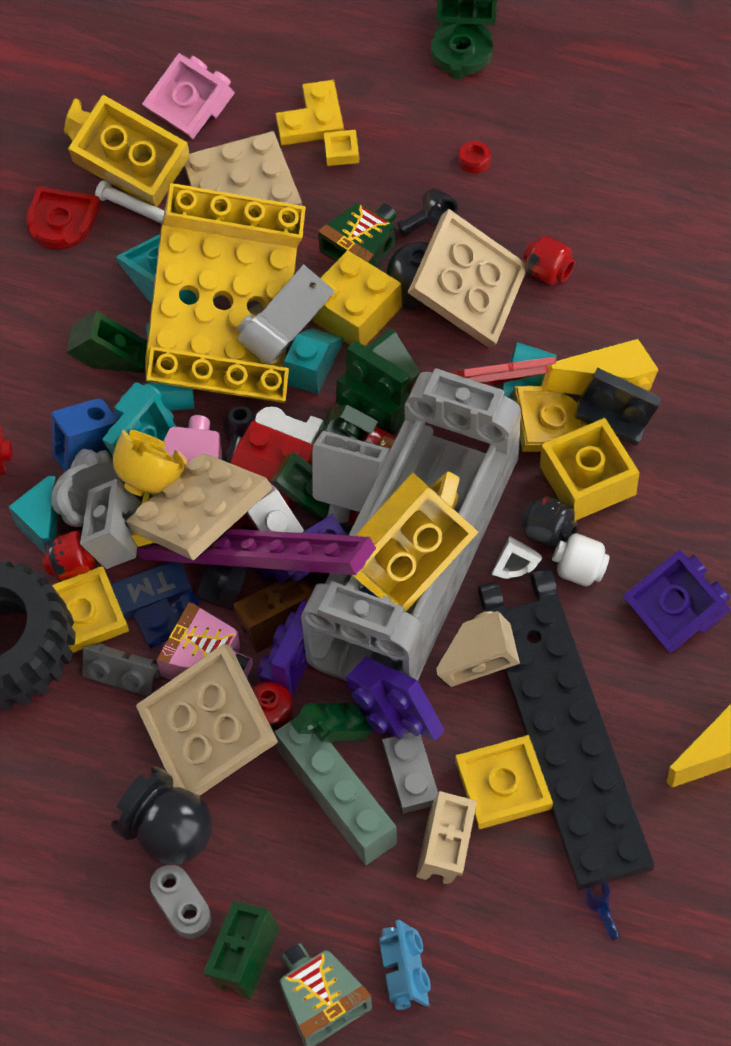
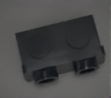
[574,367,662,446]
[197,525,258,610]

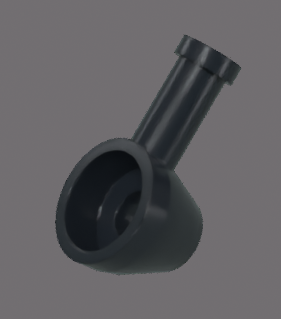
[397,188,458,237]
[222,405,256,463]

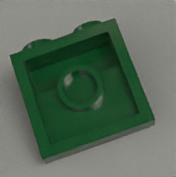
[336,340,411,435]

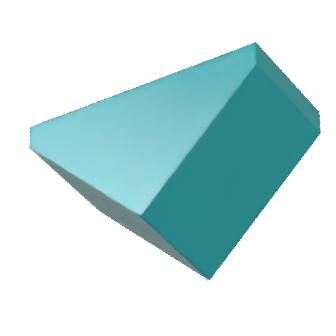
[9,476,58,554]

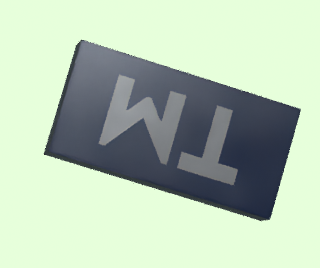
[111,562,193,619]

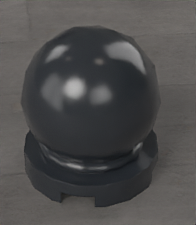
[111,766,212,864]

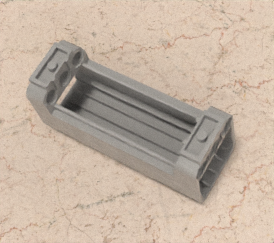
[301,368,521,681]

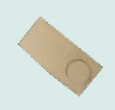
[436,611,520,687]

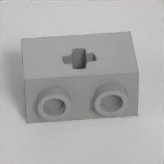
[80,478,142,569]

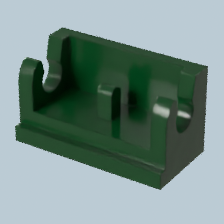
[203,901,280,1000]

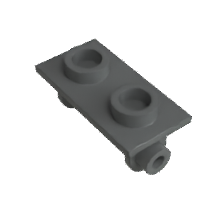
[82,643,160,696]

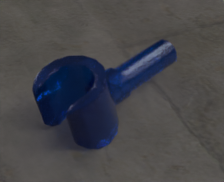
[586,881,621,941]

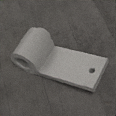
[236,264,335,365]

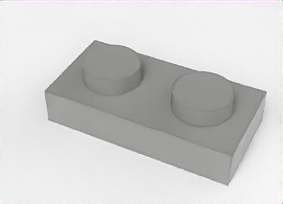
[382,733,438,814]

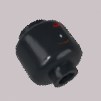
[521,496,578,549]

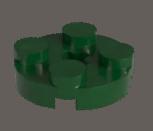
[431,23,493,79]

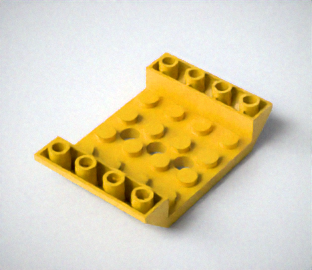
[145,183,306,403]

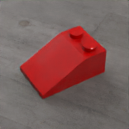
[229,421,313,530]

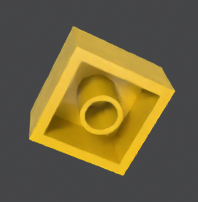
[311,250,402,346]
[540,418,640,521]

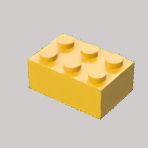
[68,95,190,207]
[352,472,479,612]

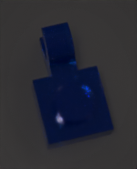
[133,591,199,649]

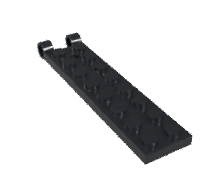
[478,568,654,890]

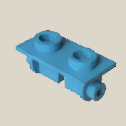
[379,920,430,1010]

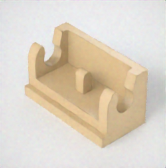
[416,791,477,884]

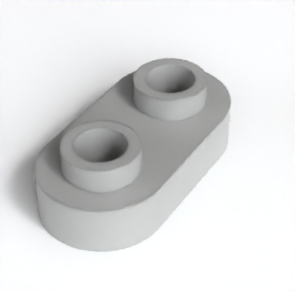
[150,865,211,939]

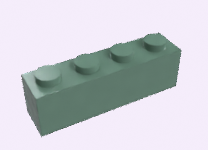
[275,719,397,866]

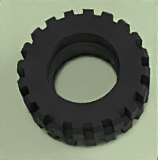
[0,561,76,710]

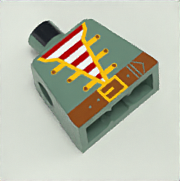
[279,944,372,1046]

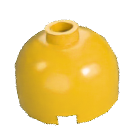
[113,429,187,496]

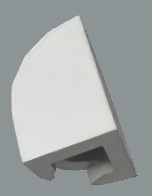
[492,536,542,579]

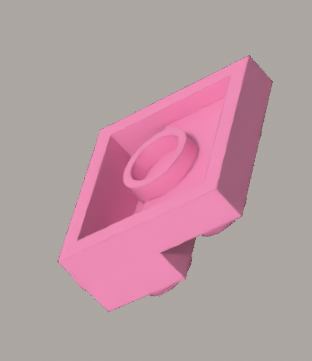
[142,53,234,139]

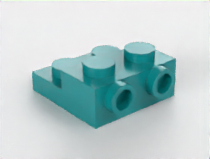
[102,382,176,456]

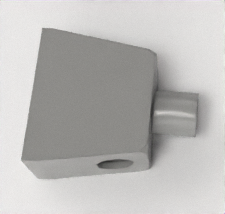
[312,431,389,523]

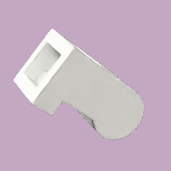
[255,407,324,444]

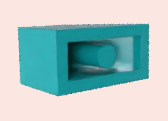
[284,328,344,394]

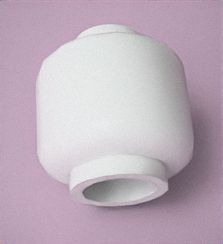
[552,533,610,587]

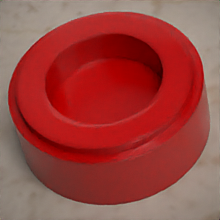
[458,141,491,173]

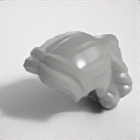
[51,449,124,527]

